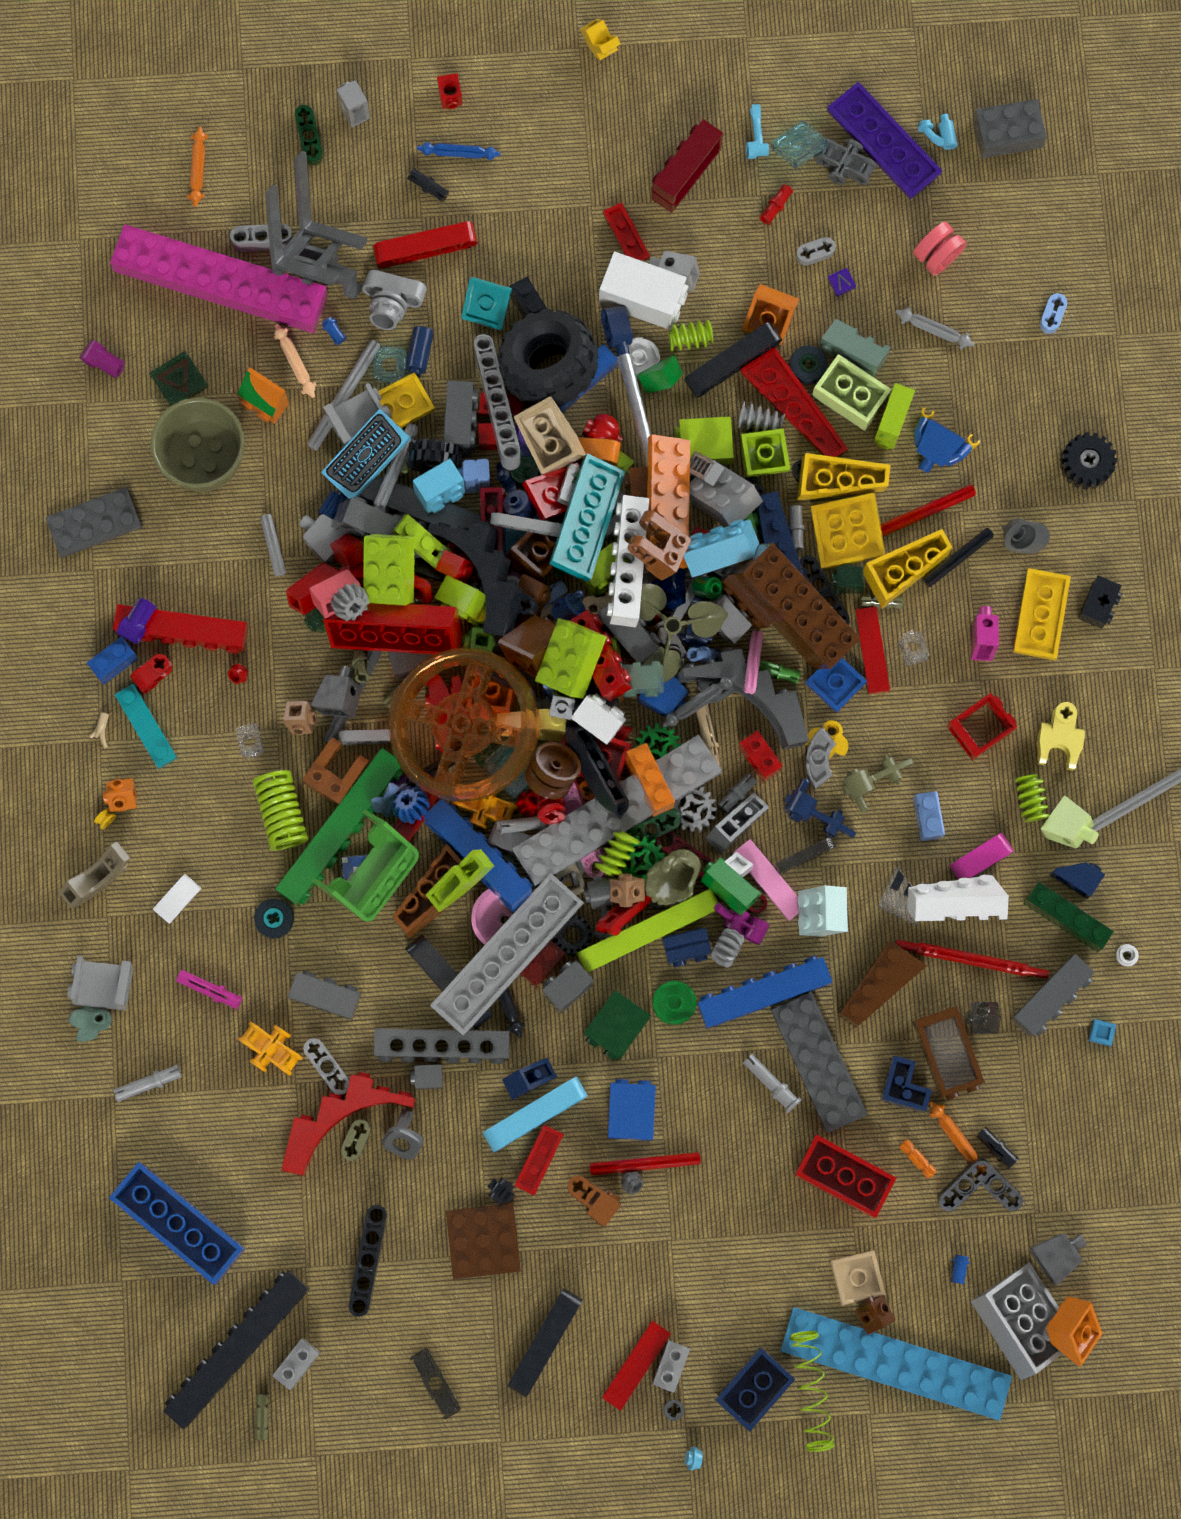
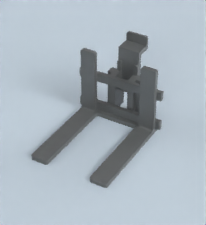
[265,151,367,299]

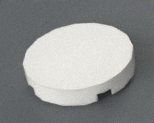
[618,337,660,380]

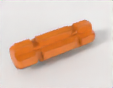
[899,1139,937,1179]

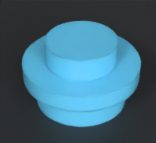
[684,1447,703,1470]

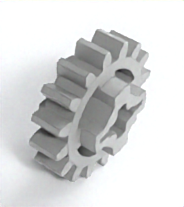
[670,787,717,833]

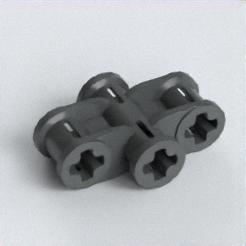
[814,139,877,185]

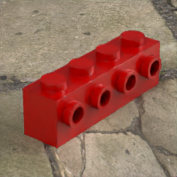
[569,609,632,701]

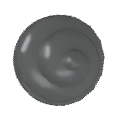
[621,1172,644,1195]

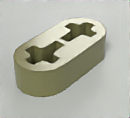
[341,1120,371,1161]

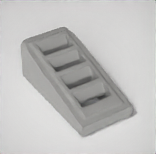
[690,451,724,486]

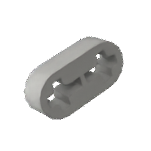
[796,237,836,266]

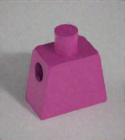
[971,606,999,661]

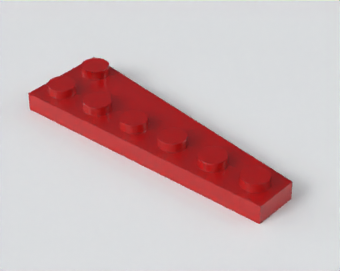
[740,347,848,457]

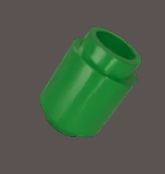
[692,576,723,599]

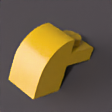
[580,19,621,60]

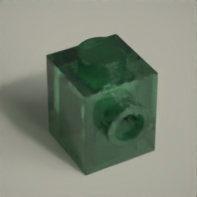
[831,564,864,594]

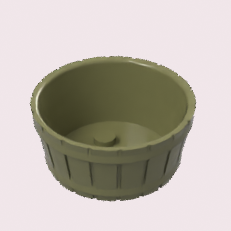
[150,398,245,492]

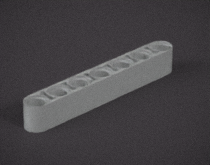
[474,334,520,470]

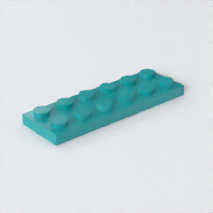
[549,453,625,582]

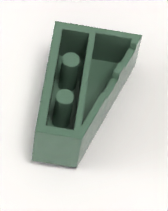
[819,319,891,377]
[596,661,664,697]

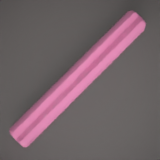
[744,630,763,694]

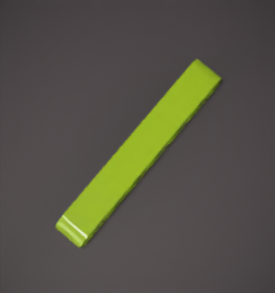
[576,889,719,973]

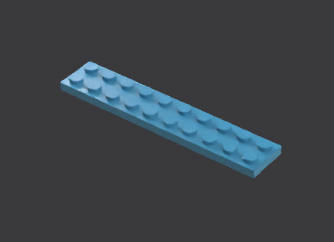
[780,1307,1012,1421]

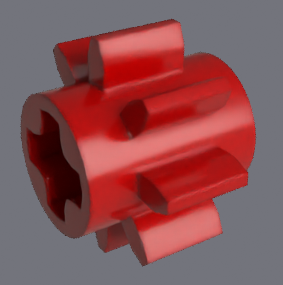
[515,790,538,817]

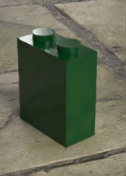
[583,990,651,1061]

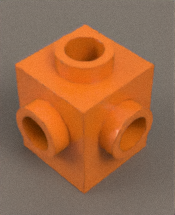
[103,778,137,812]

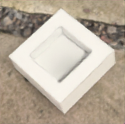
[724,852,753,878]

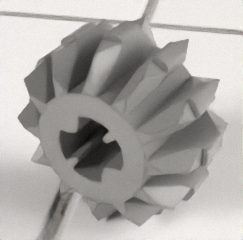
[330,583,370,622]
[711,928,744,968]

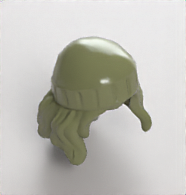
[645,849,701,906]

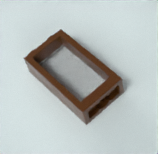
[912,1006,985,1100]

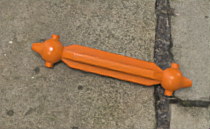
[187,126,208,207]
[929,1101,985,1173]

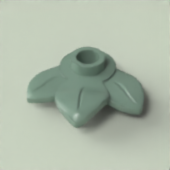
[67,1006,112,1042]

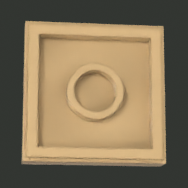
[830,1250,886,1306]

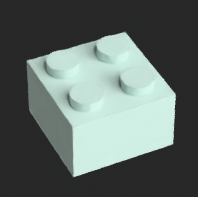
[798,886,848,937]

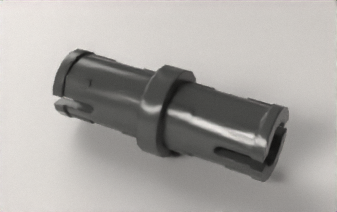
[717,773,757,814]

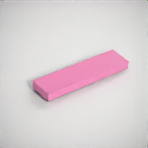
[733,839,799,921]

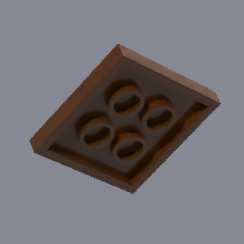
[446,1203,521,1280]

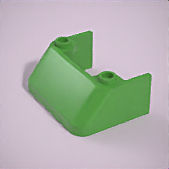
[311,810,419,922]

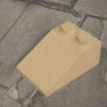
[514,396,586,475]

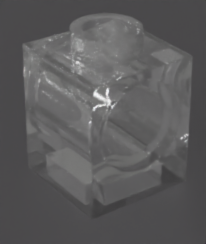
[898,631,930,667]
[235,723,264,759]

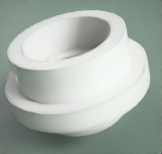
[1116,944,1139,967]

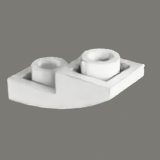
[153,874,202,924]

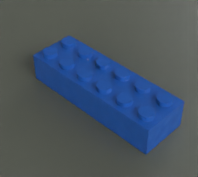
[109,1162,246,1285]

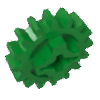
[634,723,682,759]
[621,835,665,881]

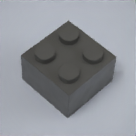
[542,961,594,1014]

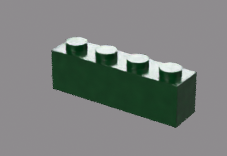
[1023,882,1114,953]

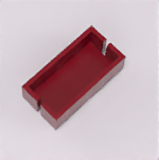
[651,119,724,213]

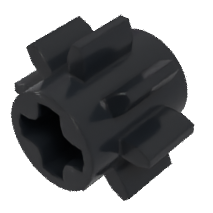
[487,1177,515,1205]

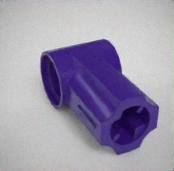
[117,597,157,644]

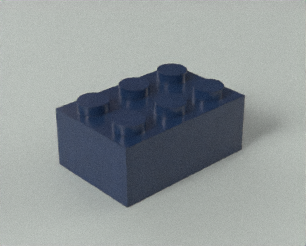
[714,1347,795,1432]

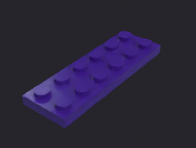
[826,82,942,200]

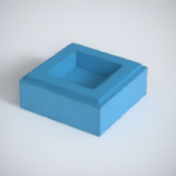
[1088,1019,1116,1047]

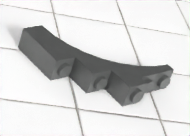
[677,647,809,750]

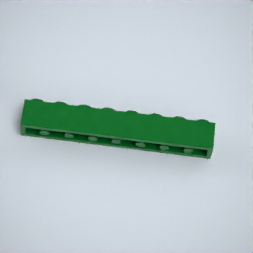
[275,748,405,907]

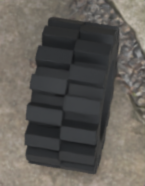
[553,914,592,956]

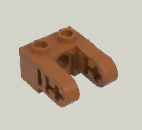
[627,510,691,581]
[302,738,370,806]
[568,1176,621,1227]

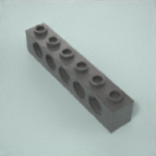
[374,1029,510,1064]

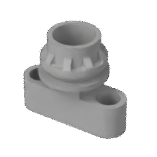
[362,270,427,330]

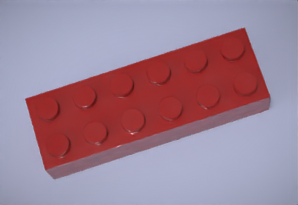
[323,603,463,656]

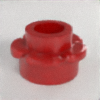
[228,663,248,684]

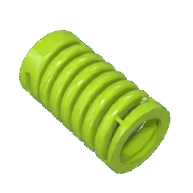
[252,770,309,851]

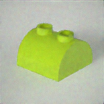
[741,428,791,477]

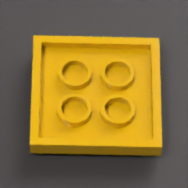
[811,493,885,570]

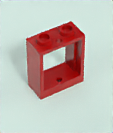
[946,693,1017,761]

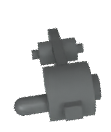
[584,876,623,941]

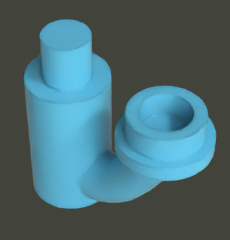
[918,114,958,150]

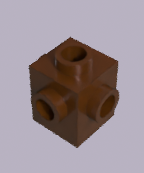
[855,1295,896,1335]

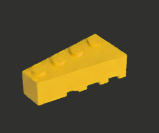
[797,453,891,501]
[862,529,952,609]

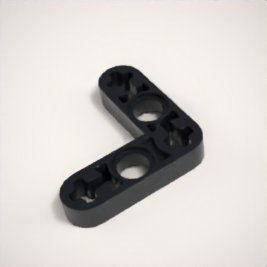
[937,1157,1023,1211]

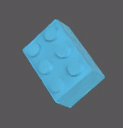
[684,519,759,577]

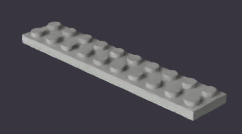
[512,735,722,888]

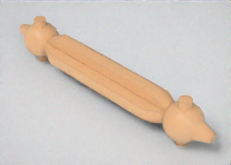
[274,324,316,398]

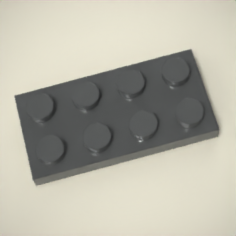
[45,487,142,558]

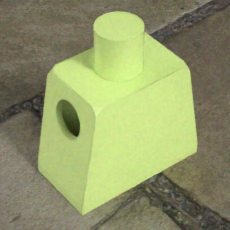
[1041,795,1099,848]

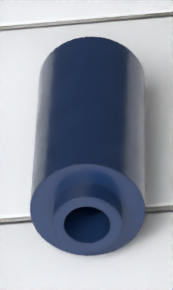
[405,326,434,376]

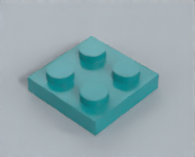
[461,277,512,330]

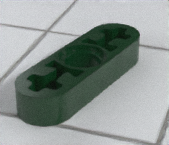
[295,105,323,165]
[626,808,681,848]

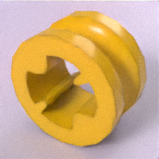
[94,808,116,830]

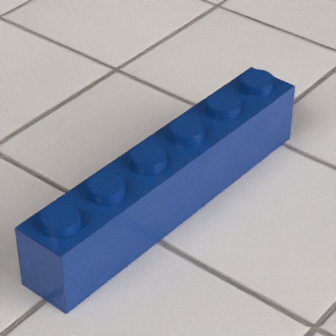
[423,799,533,913]
[697,956,832,1029]

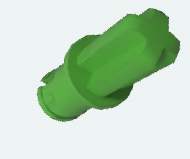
[759,659,801,684]

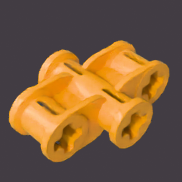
[452,782,518,830]
[237,1021,303,1076]

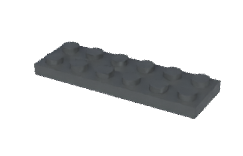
[771,992,868,1134]

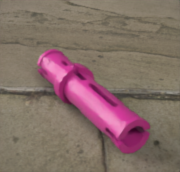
[176,969,243,1010]

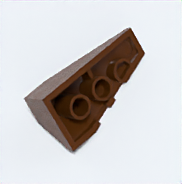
[506,514,565,579]

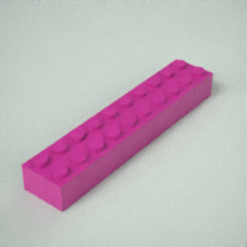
[110,224,328,334]

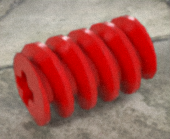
[536,794,566,825]

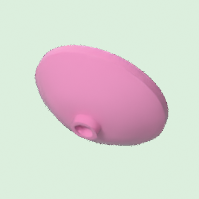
[471,889,516,945]

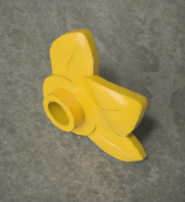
[805,720,848,759]

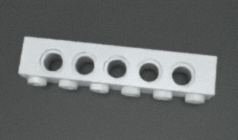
[607,495,649,627]

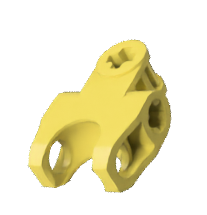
[1036,702,1085,771]

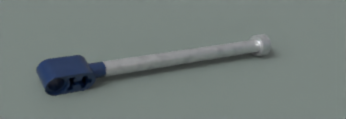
[601,306,651,467]

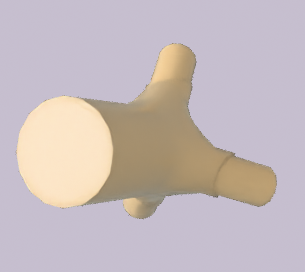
[89,713,109,748]

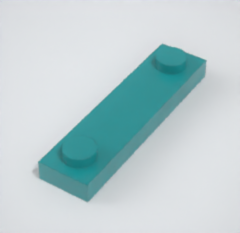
[114,684,178,769]

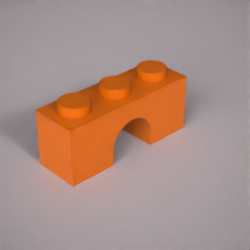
[625,743,675,817]

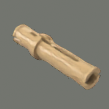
[696,704,722,768]

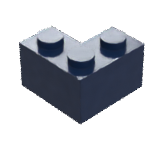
[880,1056,932,1113]

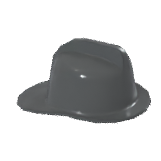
[1001,518,1050,554]

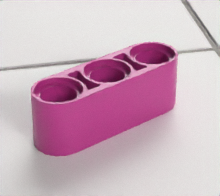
[949,833,1014,880]

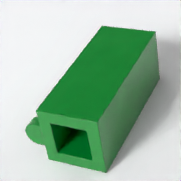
[701,858,762,916]

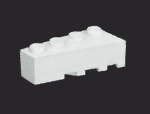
[908,875,1009,921]

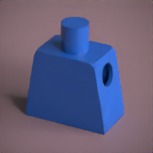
[638,677,688,718]

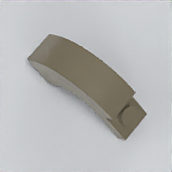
[58,842,130,909]

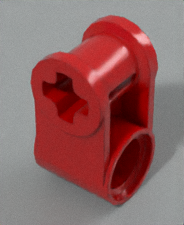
[130,654,173,694]

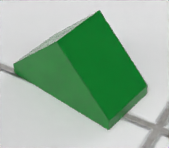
[637,354,683,394]

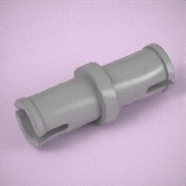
[788,505,805,551]

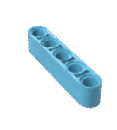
[482,1077,588,1153]

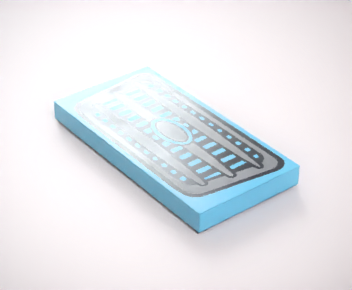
[321,409,412,499]

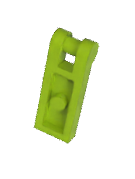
[392,514,452,569]

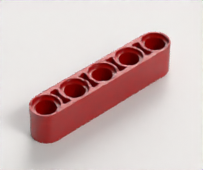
[372,221,478,268]

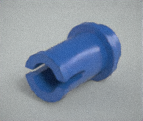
[322,317,347,345]
[950,1254,970,1284]

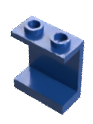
[608,1079,656,1141]

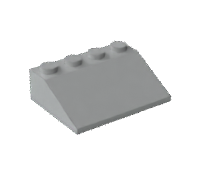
[971,1262,1063,1380]

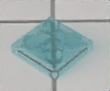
[770,120,829,169]

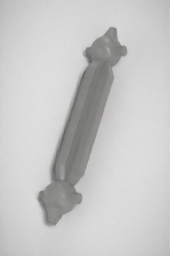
[896,307,974,350]

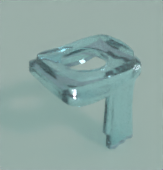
[373,346,407,383]

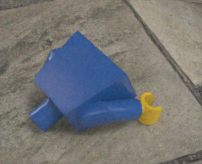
[914,407,980,473]

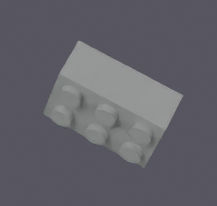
[690,460,763,527]

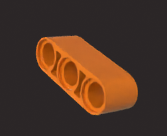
[572,437,621,466]

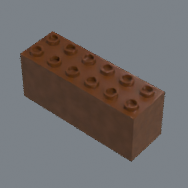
[727,543,861,669]

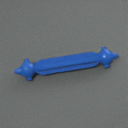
[417,142,501,160]

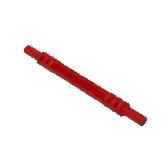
[895,939,1049,979]

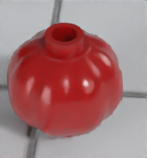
[582,414,623,443]

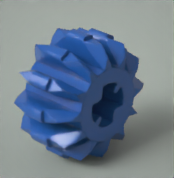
[391,785,430,824]

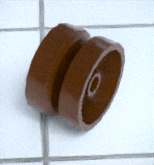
[525,742,581,800]

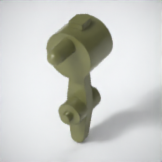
[842,756,914,813]

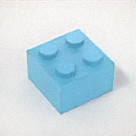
[413,459,465,514]

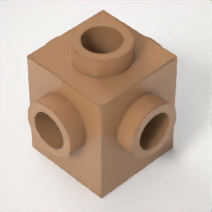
[283,701,317,735]
[610,874,645,907]

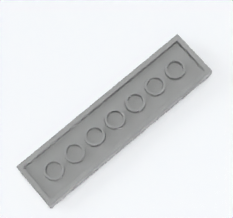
[430,873,584,1036]

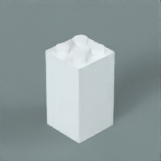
[599,251,689,330]

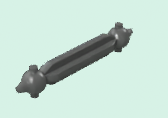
[662,676,736,727]

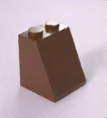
[498,615,556,678]

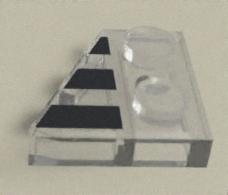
[877,867,919,926]

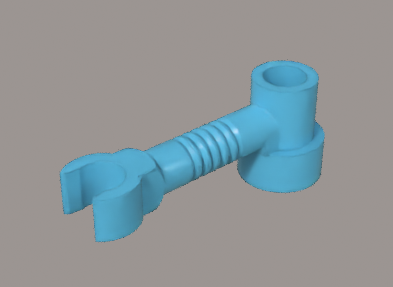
[746,104,769,159]

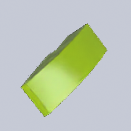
[426,849,494,912]

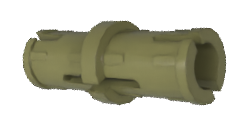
[351,649,369,683]

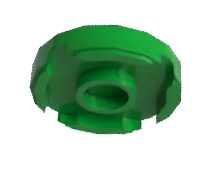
[652,980,697,1025]

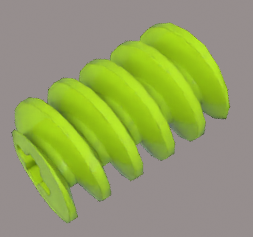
[668,320,714,352]
[1015,774,1050,822]
[595,829,640,879]

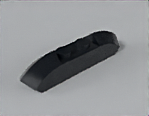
[566,722,629,819]

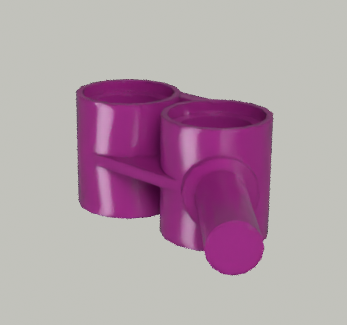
[714,903,770,945]

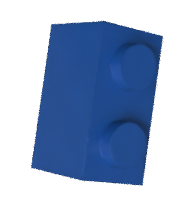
[87,636,138,685]

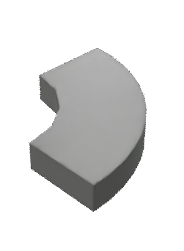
[806,727,836,789]

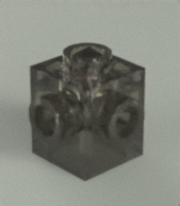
[966,1001,1001,1034]

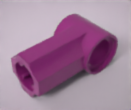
[79,340,125,379]

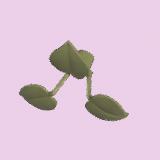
[639,584,728,683]

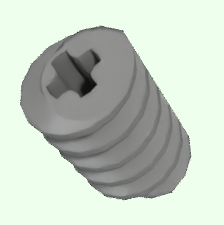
[738,401,785,432]

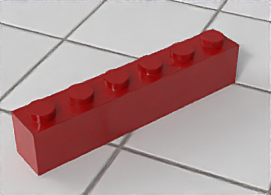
[113,604,249,654]

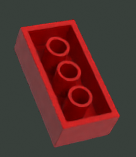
[793,1134,897,1219]

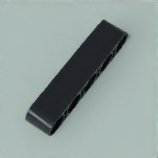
[684,322,783,398]
[405,934,493,1030]
[349,1205,388,1317]
[507,1288,583,1398]

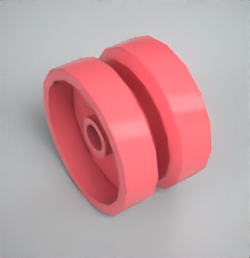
[913,221,967,276]

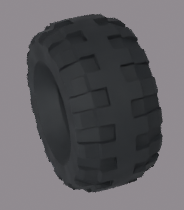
[497,309,599,407]

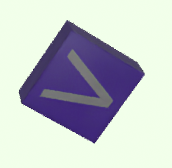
[827,268,856,297]

